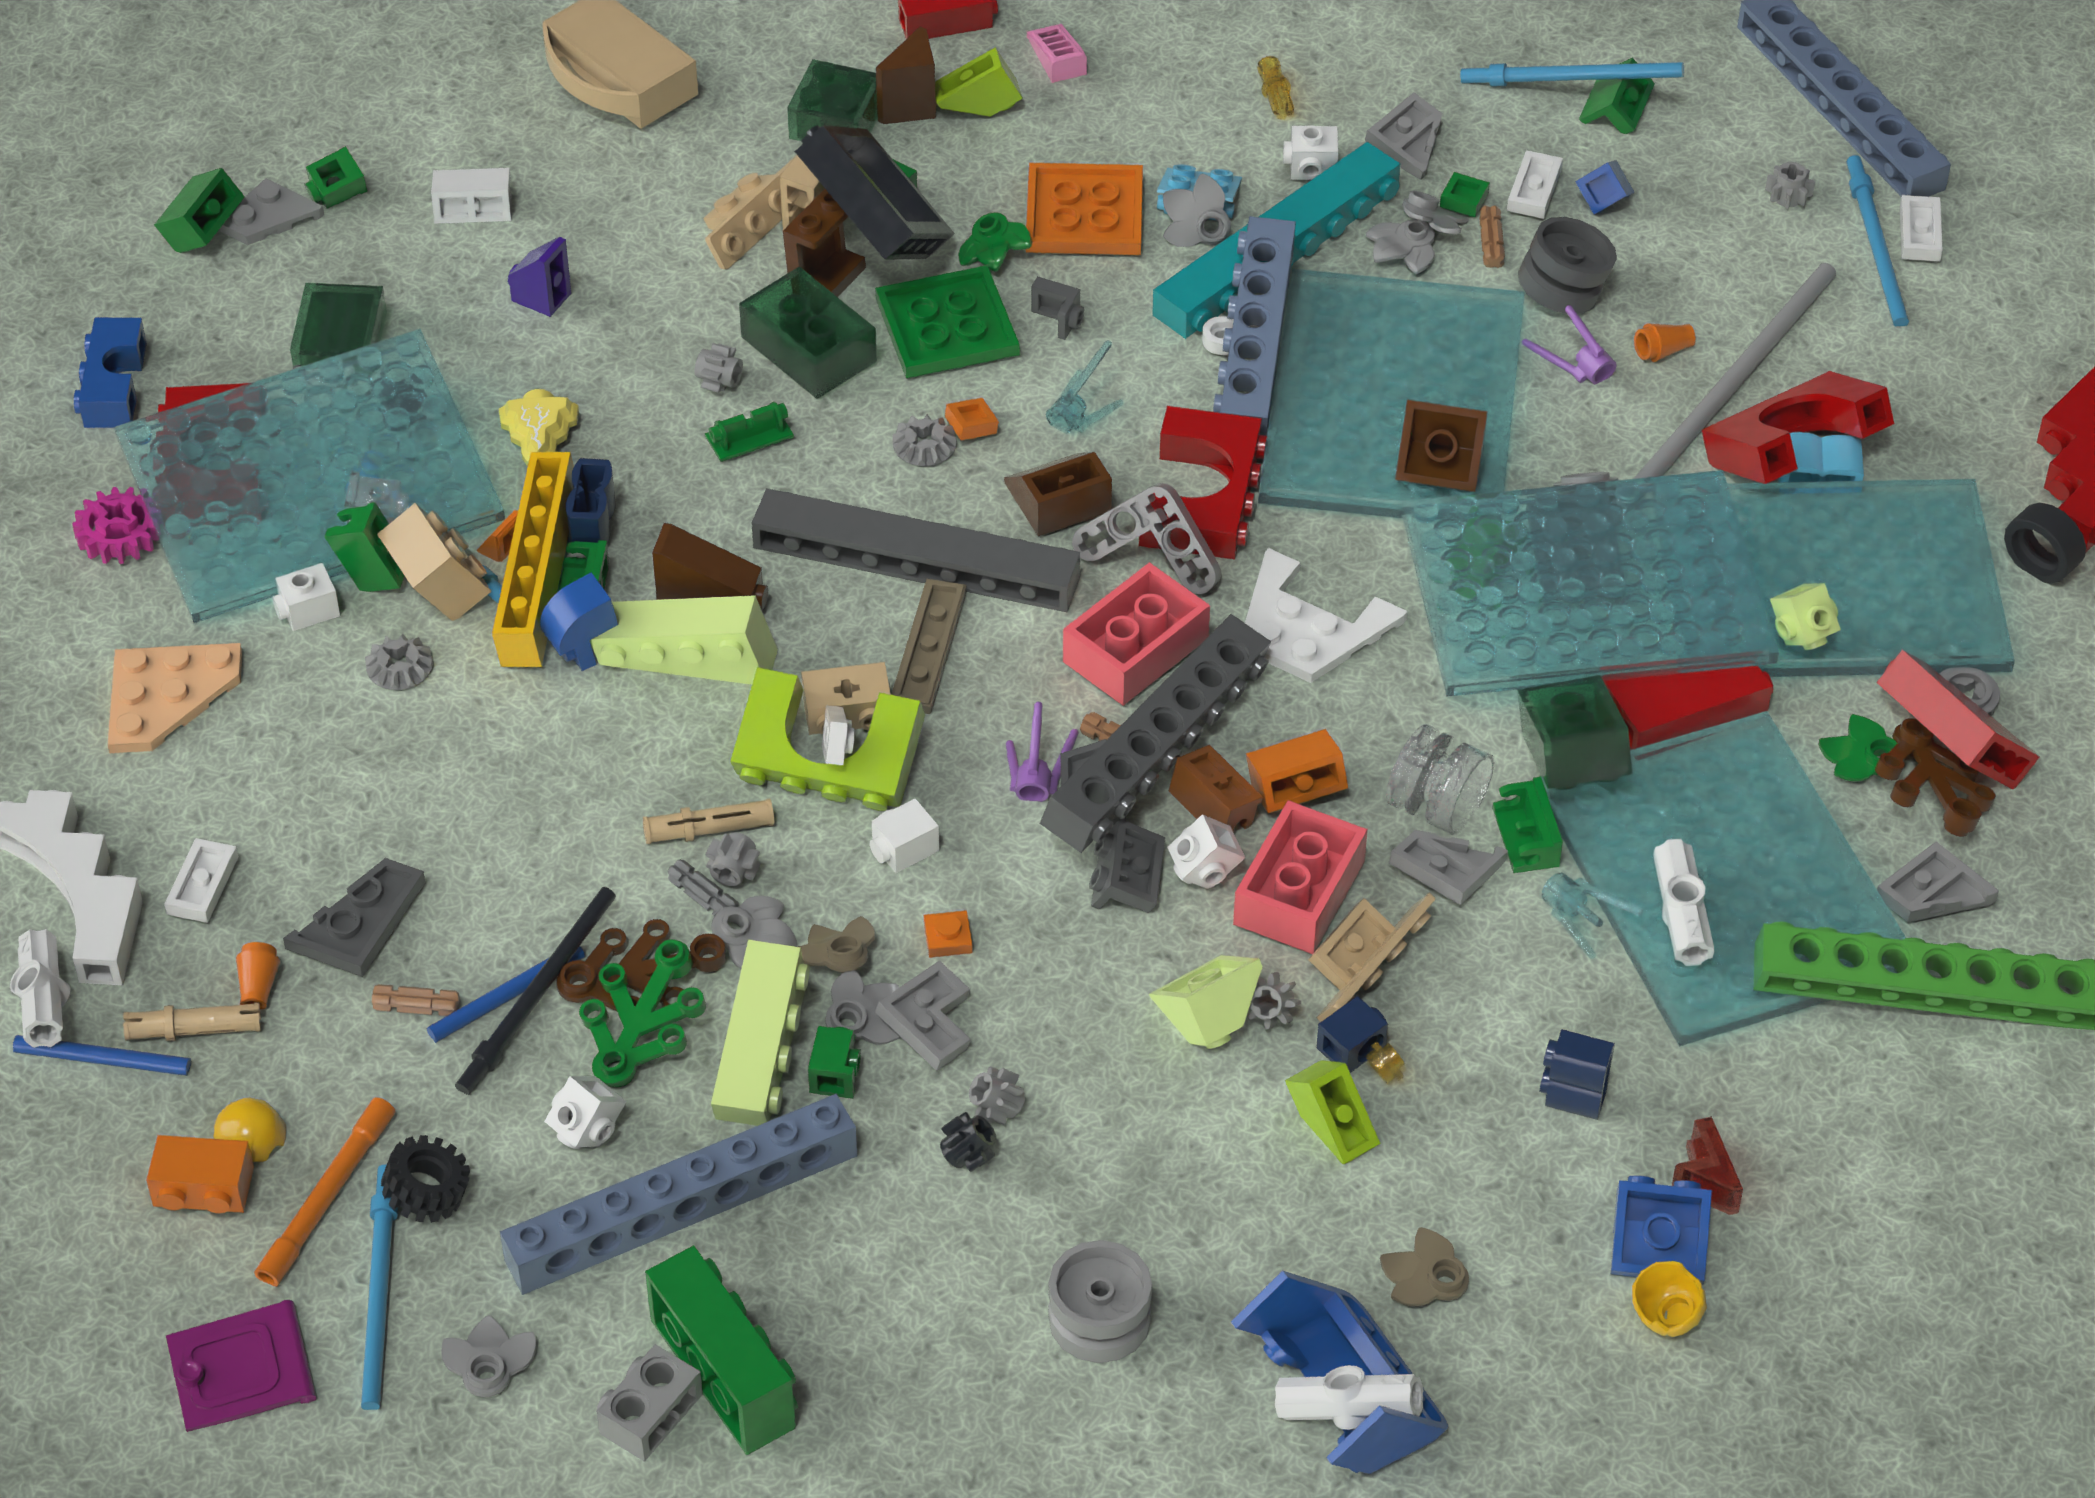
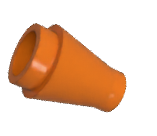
[1634,323,1696,362]
[236,942,280,1009]

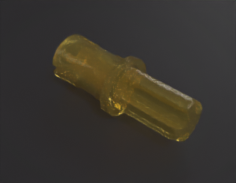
[1257,56,1294,120]

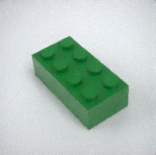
[645,1245,798,1455]

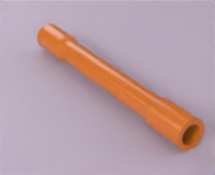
[254,1097,396,1287]

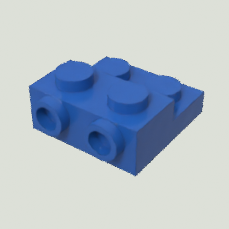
[1610,1176,1712,1285]

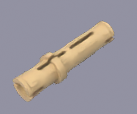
[643,799,774,844]
[123,1003,261,1041]

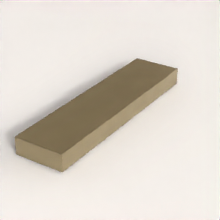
[891,579,967,714]

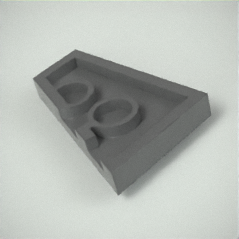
[283,858,425,977]

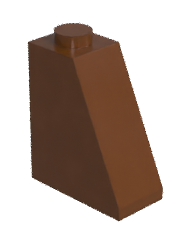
[652,523,768,610]

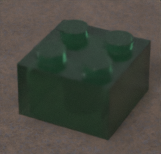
[787,59,878,141]

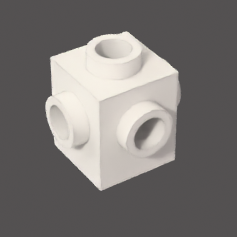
[1283,125,1338,180]
[1167,814,1246,889]
[544,1076,627,1149]

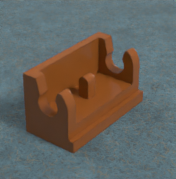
[1168,744,1263,833]

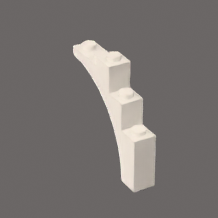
[0,790,143,985]

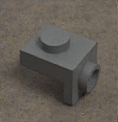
[1031,276,1085,340]

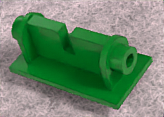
[705,401,794,462]

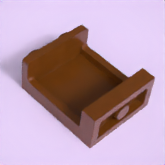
[783,189,866,313]

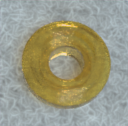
[1365,1042,1405,1084]

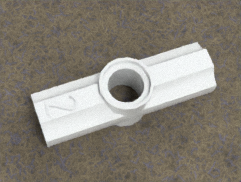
[1653,839,1714,966]
[10,929,70,1048]
[1275,1365,1423,1430]

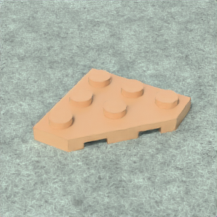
[108,643,242,753]

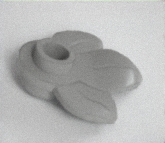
[1163,173,1231,247]
[1402,191,1469,235]
[1366,219,1435,274]
[711,896,797,969]
[825,970,900,1045]
[441,1315,536,1397]

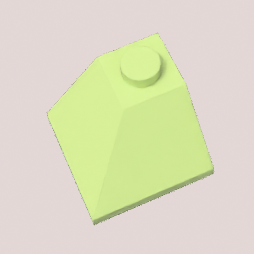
[1149,955,1263,1049]

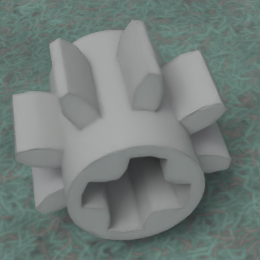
[1765,162,1815,209]
[695,343,743,393]
[705,832,761,886]
[1248,972,1302,1029]
[969,1066,1025,1125]

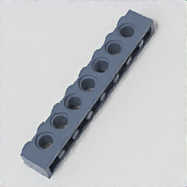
[1737,0,1951,197]
[500,1094,857,1295]

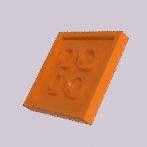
[1026,163,1143,255]

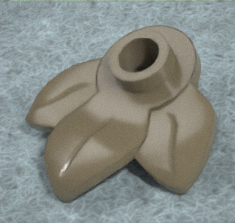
[798,916,875,973]
[1380,1227,1469,1306]

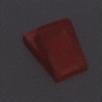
[1671,1116,1743,1215]

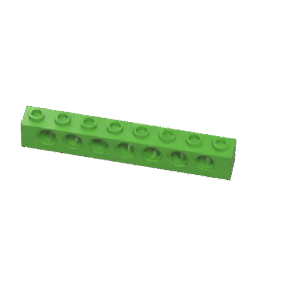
[1753,922,2095,1030]

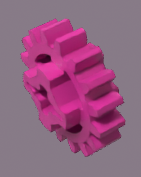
[72,487,164,564]

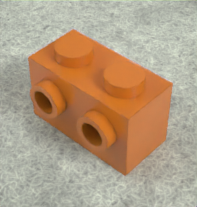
[1246,729,1348,813]
[146,1135,254,1214]

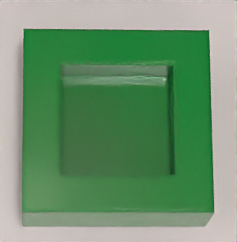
[1440,172,1490,217]

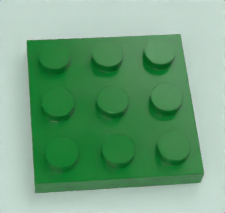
[875,265,1020,379]

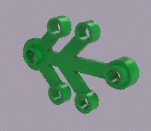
[579,939,706,1087]

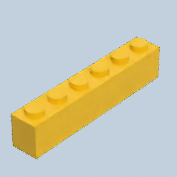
[492,452,574,667]

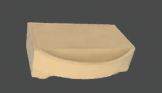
[543,0,698,129]

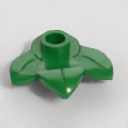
[958,212,1032,272]
[1818,714,1897,781]

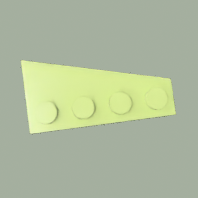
[589,596,778,685]
[711,940,810,1126]

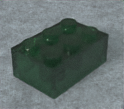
[739,267,877,399]
[1517,675,1633,790]

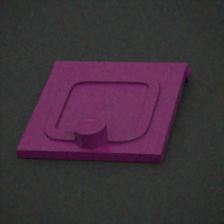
[166,1300,316,1432]

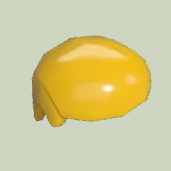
[213,1097,286,1162]
[1632,1261,1707,1337]

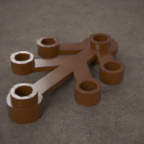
[1875,718,1996,837]
[556,919,726,1020]

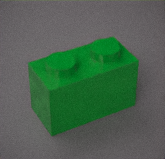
[154,168,245,253]

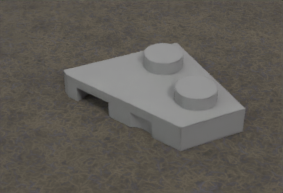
[1875,842,1999,922]

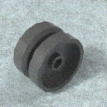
[1518,217,1617,314]

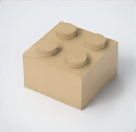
[377,503,491,621]

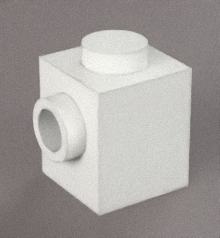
[272,563,340,631]
[870,799,939,873]

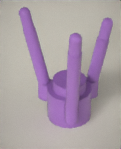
[1522,305,1617,385]
[1006,701,1079,802]

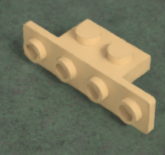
[703,155,797,269]
[1308,892,1436,1022]

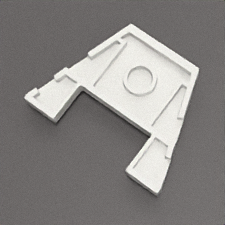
[1245,548,1407,683]

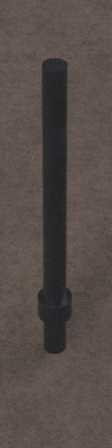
[455,887,616,1095]

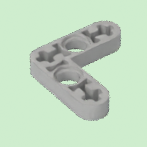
[1072,483,1221,594]

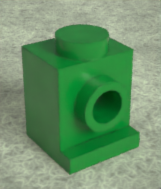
[304,146,368,209]
[808,1026,861,1099]

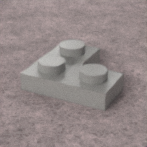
[875,960,971,1071]

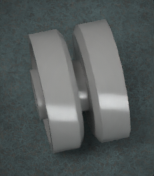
[1048,1240,1152,1363]

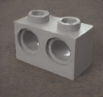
[596,1344,703,1462]

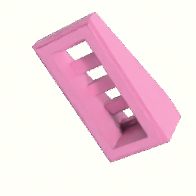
[1027,24,1087,83]

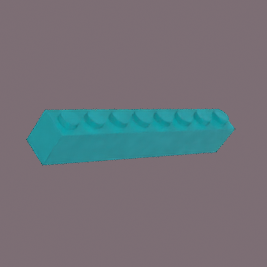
[1152,142,1401,339]

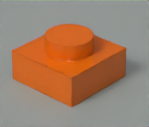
[945,398,999,440]
[923,910,972,958]

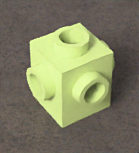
[1770,583,1841,650]

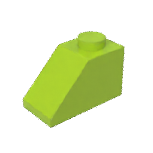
[935,47,1023,117]
[1285,1060,1381,1164]

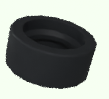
[2004,502,2086,584]

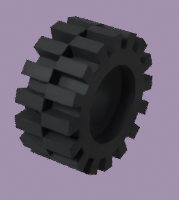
[381,1135,470,1223]

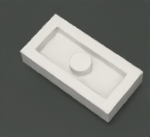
[1507,150,1563,219]
[1900,195,1943,262]
[821,705,854,765]
[164,838,238,923]

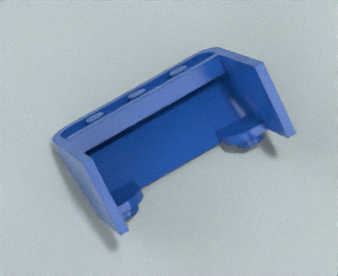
[1231,1270,1448,1474]

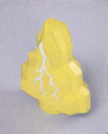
[499,389,579,466]

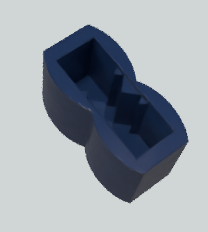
[566,458,616,545]
[1539,1029,1615,1120]

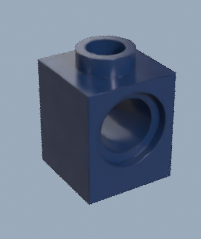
[1316,996,1388,1073]

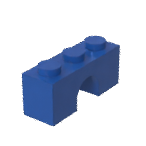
[74,317,147,428]

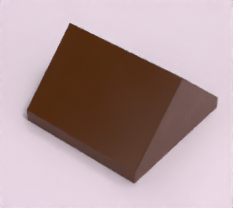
[876,26,936,124]
[1395,400,1488,492]

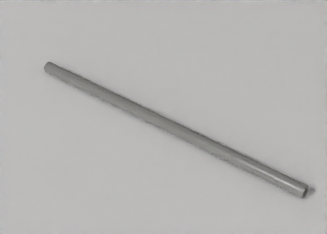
[1610,263,1836,531]

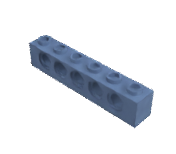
[1213,216,1296,436]

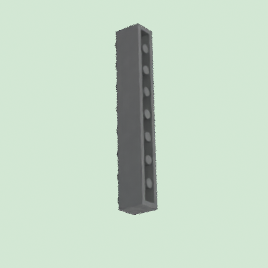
[751,488,1080,613]

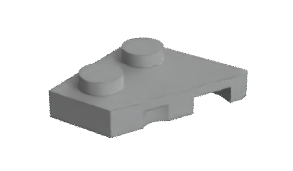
[1365,92,1443,180]
[218,178,324,245]
[1389,830,1508,905]

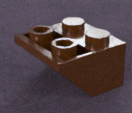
[1004,452,1112,537]

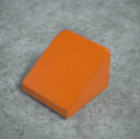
[477,510,518,562]

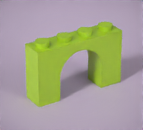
[730,667,925,811]

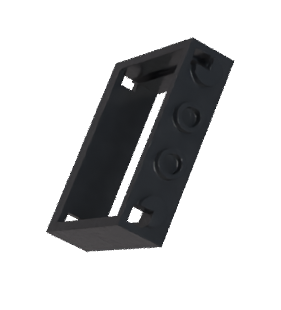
[794,125,955,260]

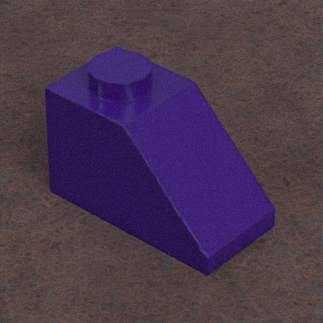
[508,237,572,317]

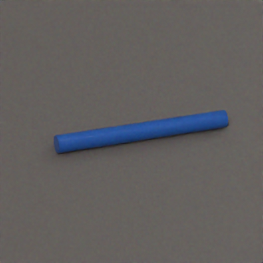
[426,946,585,1043]
[13,1035,191,1076]

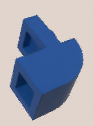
[540,572,618,671]

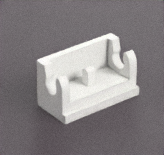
[431,168,512,224]

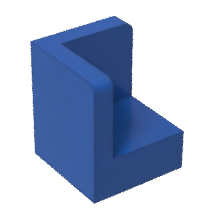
[1575,160,1634,214]

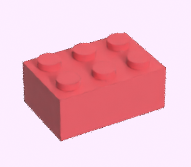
[1063,562,1210,706]
[1233,800,1368,954]

